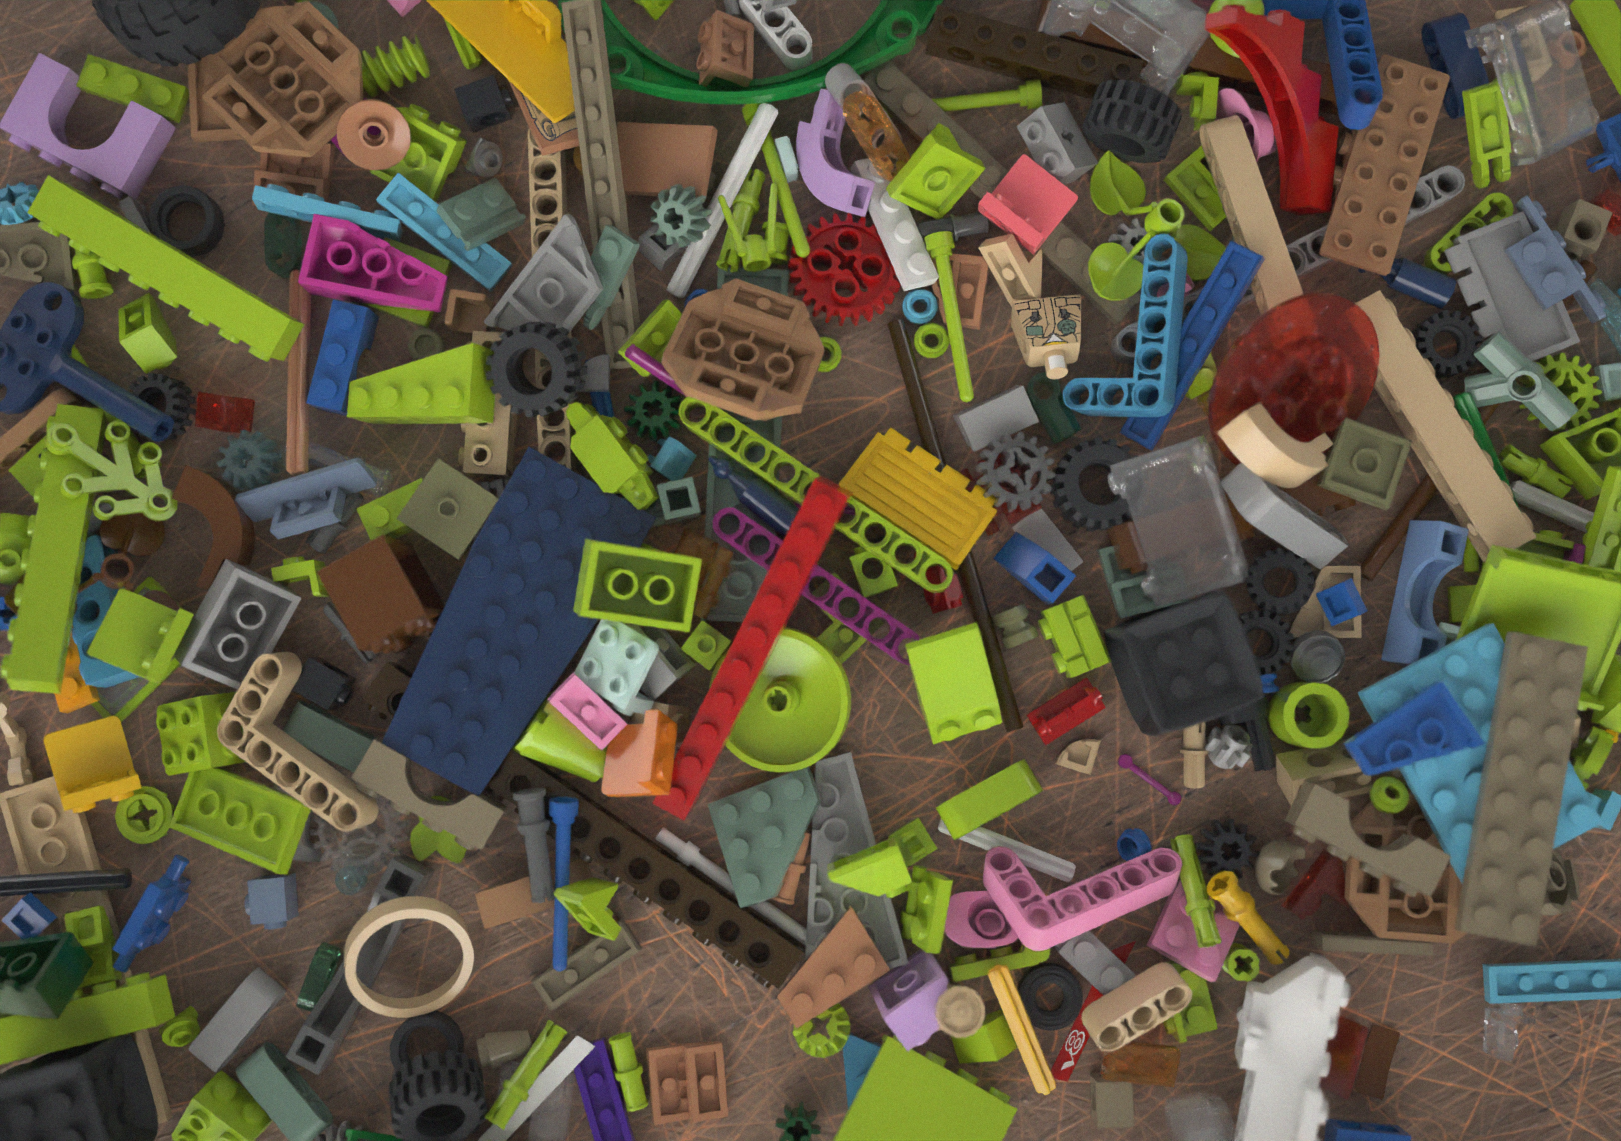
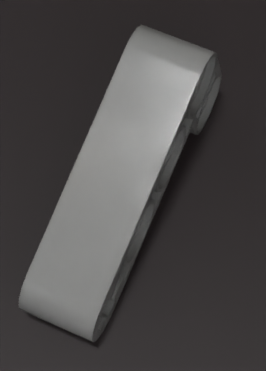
[1220,462,1349,570]

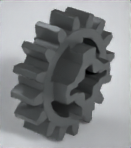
[975,432,1056,512]

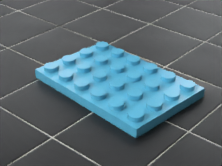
[1358,624,1603,884]

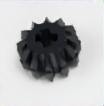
[1195,818,1259,879]

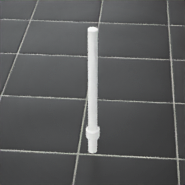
[655,827,807,946]

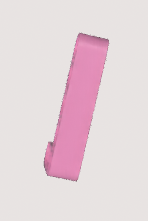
[983,846,1182,951]

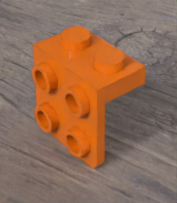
[601,710,678,797]

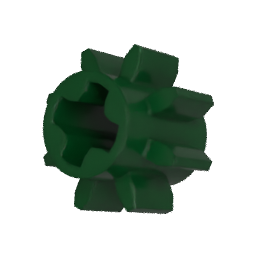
[775,1101,821,1141]

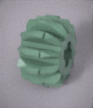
[649,184,713,247]

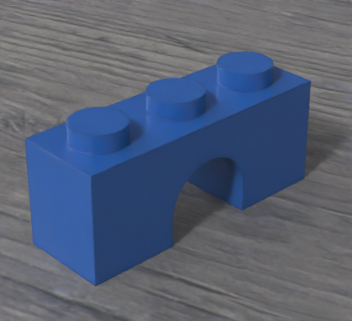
[306,299,379,416]

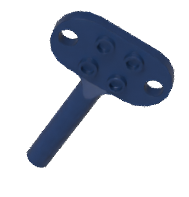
[0,282,174,442]

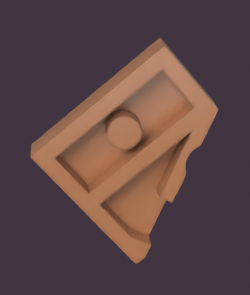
[929,253,989,330]

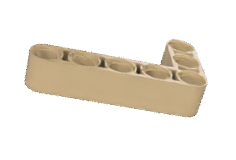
[217,652,379,831]

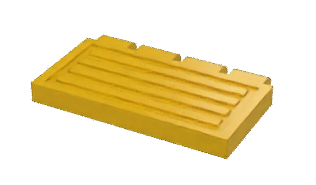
[838,427,997,570]

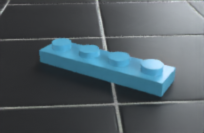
[376,173,513,293]
[252,184,403,242]
[1482,959,1621,1004]

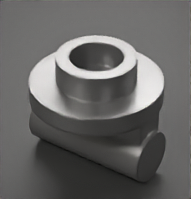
[464,138,503,177]

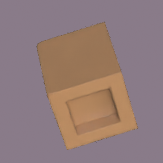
[445,289,494,336]

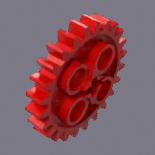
[788,213,901,326]

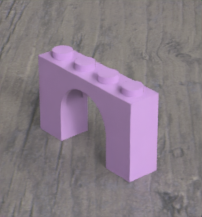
[0,53,176,200]

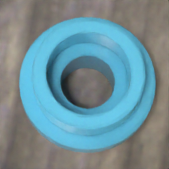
[902,288,938,324]

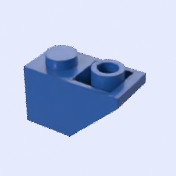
[993,531,1076,605]

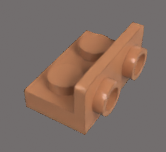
[696,10,754,88]

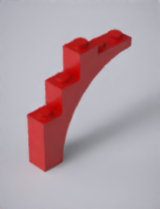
[1205,4,1338,216]

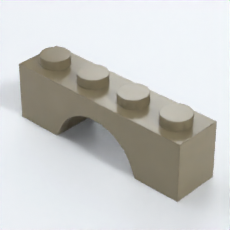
[351,737,507,850]
[1284,781,1451,897]

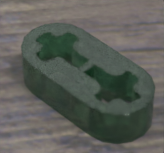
[264,212,302,278]
[296,942,342,1012]

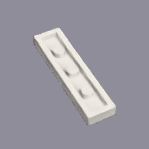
[850,156,939,291]

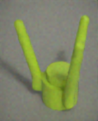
[718,183,778,272]

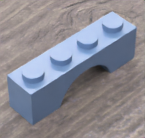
[1381,520,1469,667]

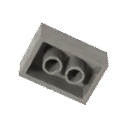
[173,559,301,689]

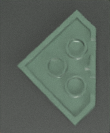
[707,767,821,908]

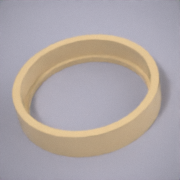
[344,896,474,1018]

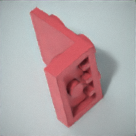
[978,154,1078,255]

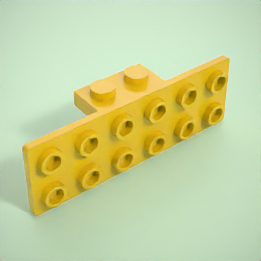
[426,0,575,123]

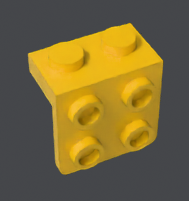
[43,715,142,813]

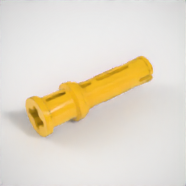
[1206,871,1290,965]

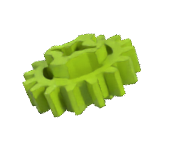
[1519,353,1602,432]

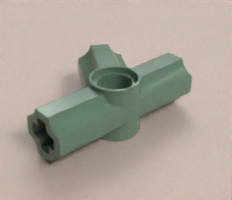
[1464,331,1578,432]

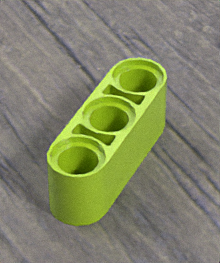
[936,759,1043,840]

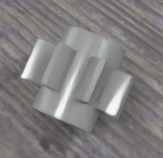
[1205,725,1253,769]

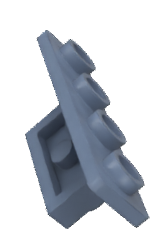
[1505,195,1606,324]
[235,458,377,540]

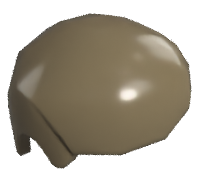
[1255,840,1306,895]

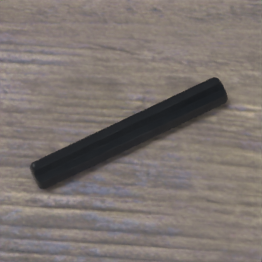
[0,868,132,897]

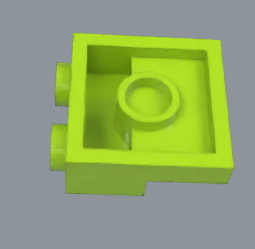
[370,104,467,203]

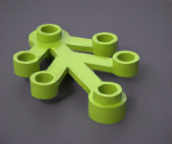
[45,420,178,521]

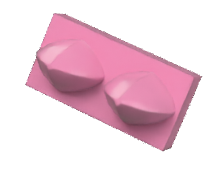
[548,672,627,750]

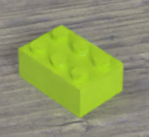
[573,538,702,632]

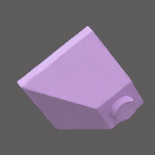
[869,949,948,1051]

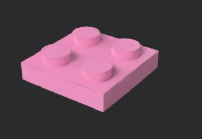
[1147,880,1240,982]

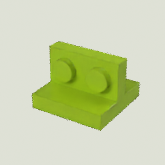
[886,123,986,219]

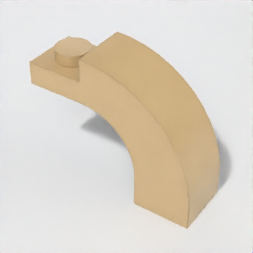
[1217,403,1333,488]

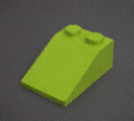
[905,622,1002,744]

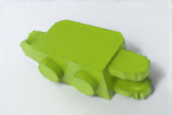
[565,402,659,510]

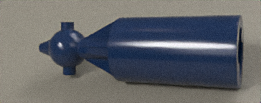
[1358,257,1456,309]
[708,455,800,537]

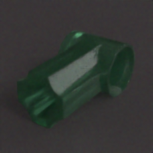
[1025,372,1082,445]

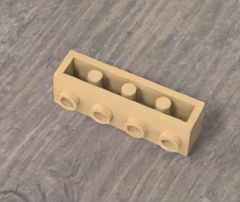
[458,331,517,479]

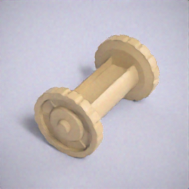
[935,982,985,1038]

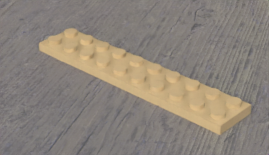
[0,776,173,1124]

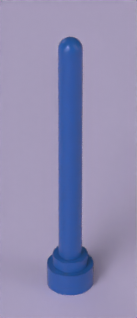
[549,796,579,972]

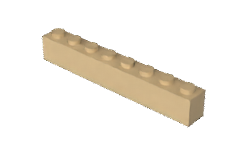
[1334,290,1536,564]

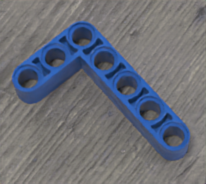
[1262,0,1383,130]

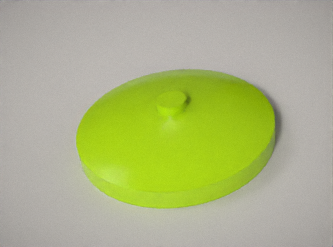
[709,627,851,773]

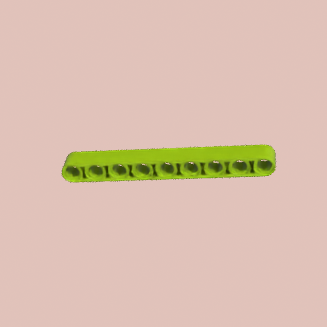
[679,397,953,593]

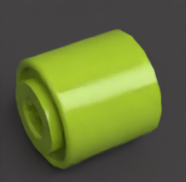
[1267,682,1349,749]

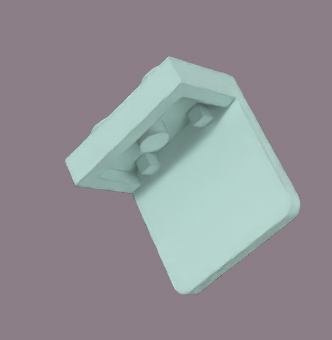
[574,619,659,716]

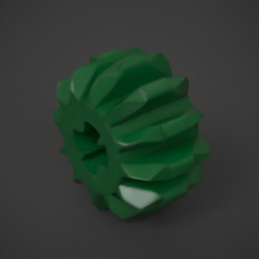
[624,381,683,442]

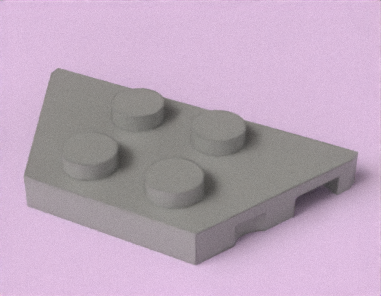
[484,214,603,331]

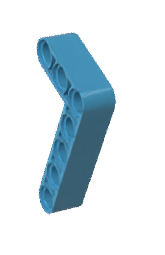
[1063,234,1188,417]

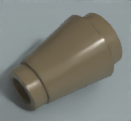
[477,1029,532,1069]

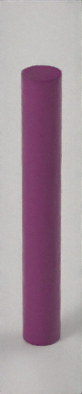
[625,344,706,410]

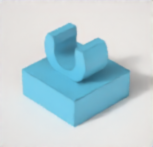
[648,436,697,481]
[1587,788,1621,830]

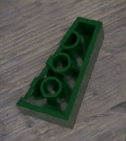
[0,932,94,1019]

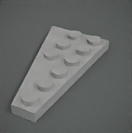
[805,752,909,969]

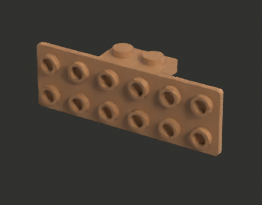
[1319,54,1450,276]

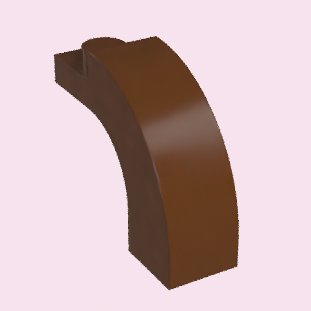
[172,465,255,591]

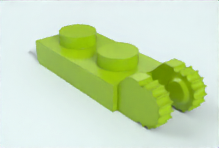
[1462,81,1512,189]
[948,943,1051,982]

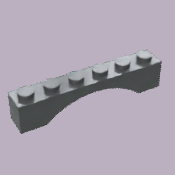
[286,854,435,1075]

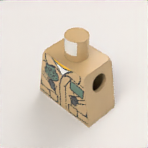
[1010,294,1081,379]

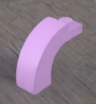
[796,88,875,217]

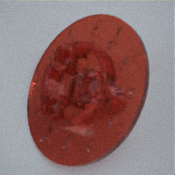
[1208,293,1380,466]

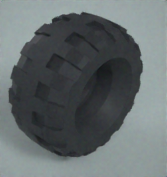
[92,0,260,67]

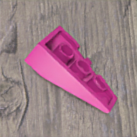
[298,214,448,312]

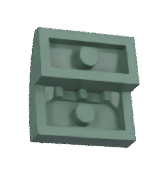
[1097,546,1190,619]

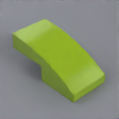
[65,906,122,988]

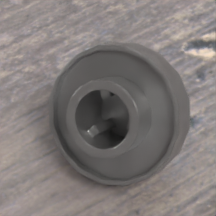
[1289,630,1346,683]

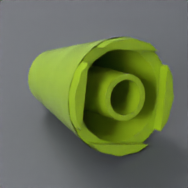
[512,690,607,782]

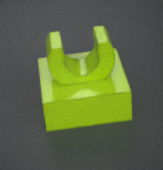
[888,817,938,868]

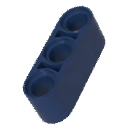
[1421,12,1489,119]

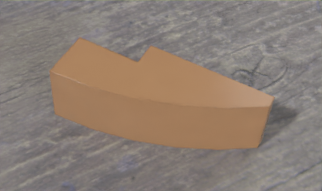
[475,858,592,929]

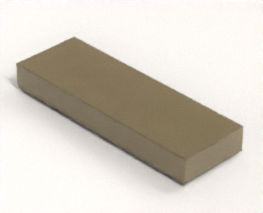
[531,918,642,1011]
[1311,930,1433,956]

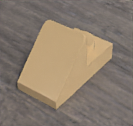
[979,234,1042,306]

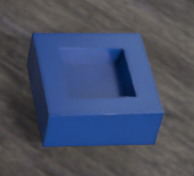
[1316,578,1368,626]
[1,892,57,939]

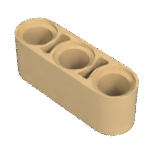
[1081,962,1192,1052]

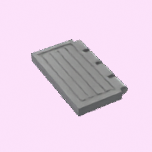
[1444,211,1580,361]

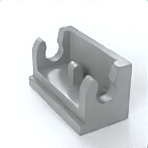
[953,385,1039,452]

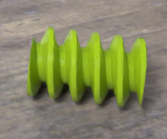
[362,33,430,97]

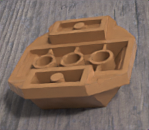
[201,1,363,157]
[662,278,825,421]
[1345,789,1467,943]

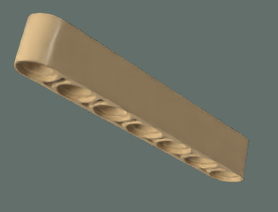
[1199,115,1316,353]

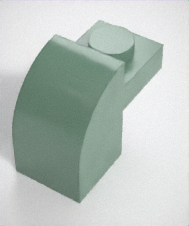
[622,477,701,528]

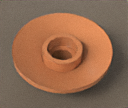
[336,99,411,170]

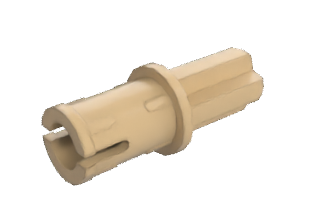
[1180,722,1209,789]

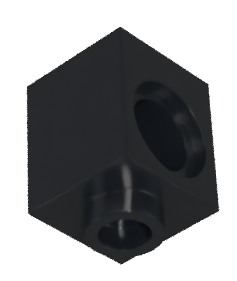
[454,75,514,133]
[292,657,356,710]

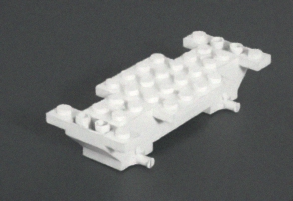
[1233,953,1350,1141]

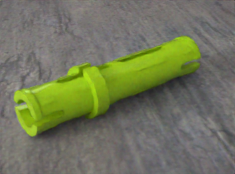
[716,168,766,273]
[1170,834,1222,948]
[484,1020,568,1130]

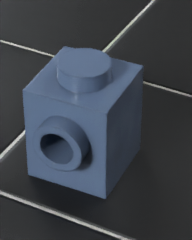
[245,873,299,929]

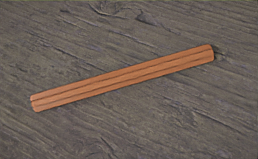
[286,270,311,475]

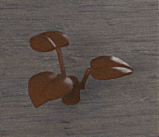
[4,496,185,636]

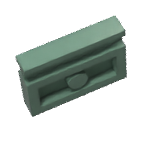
[436,178,526,251]

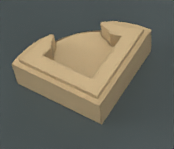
[1054,739,1101,775]

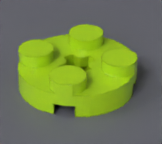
[1569,726,1614,790]

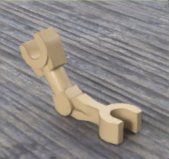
[0,692,36,787]

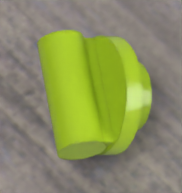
[159,1006,200,1047]

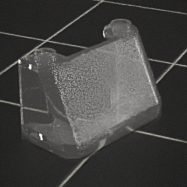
[1464,0,1599,167]
[1108,435,1249,607]

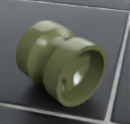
[992,603,1039,650]

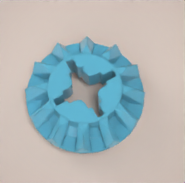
[0,182,39,225]

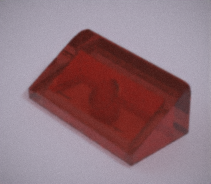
[1319,1014,1369,1099]

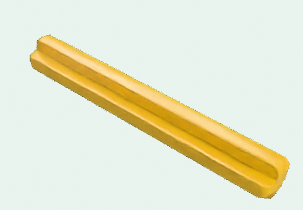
[988,964,1056,1095]

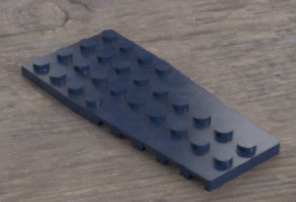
[382,447,657,795]

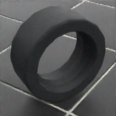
[149,185,225,257]
[390,1011,464,1071]

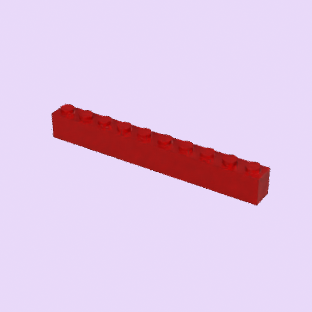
[652,475,853,820]

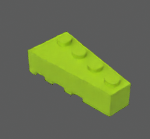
[347,343,495,424]
[1539,408,1621,500]

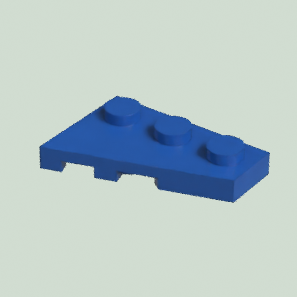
[1343,681,1486,776]

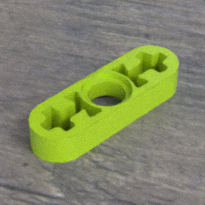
[1424,193,1514,275]

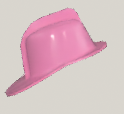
[1215,88,1276,162]
[944,891,1019,949]

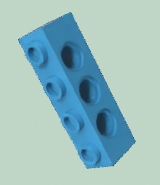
[72,535,139,688]

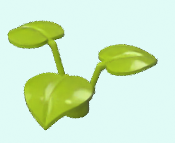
[1088,150,1226,301]

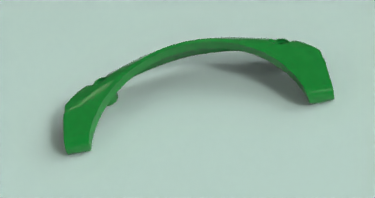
[558,0,944,105]

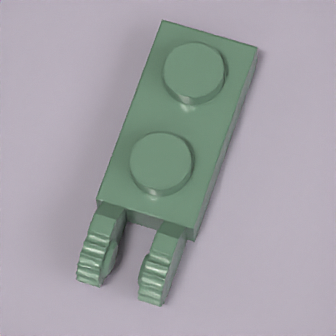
[583,225,640,330]

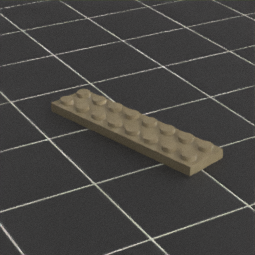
[1455,632,1588,946]

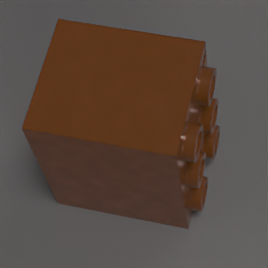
[316,535,445,654]

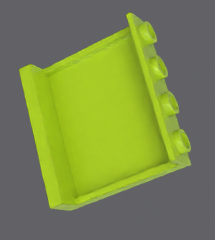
[1455,544,1621,711]
[833,1034,1017,1141]

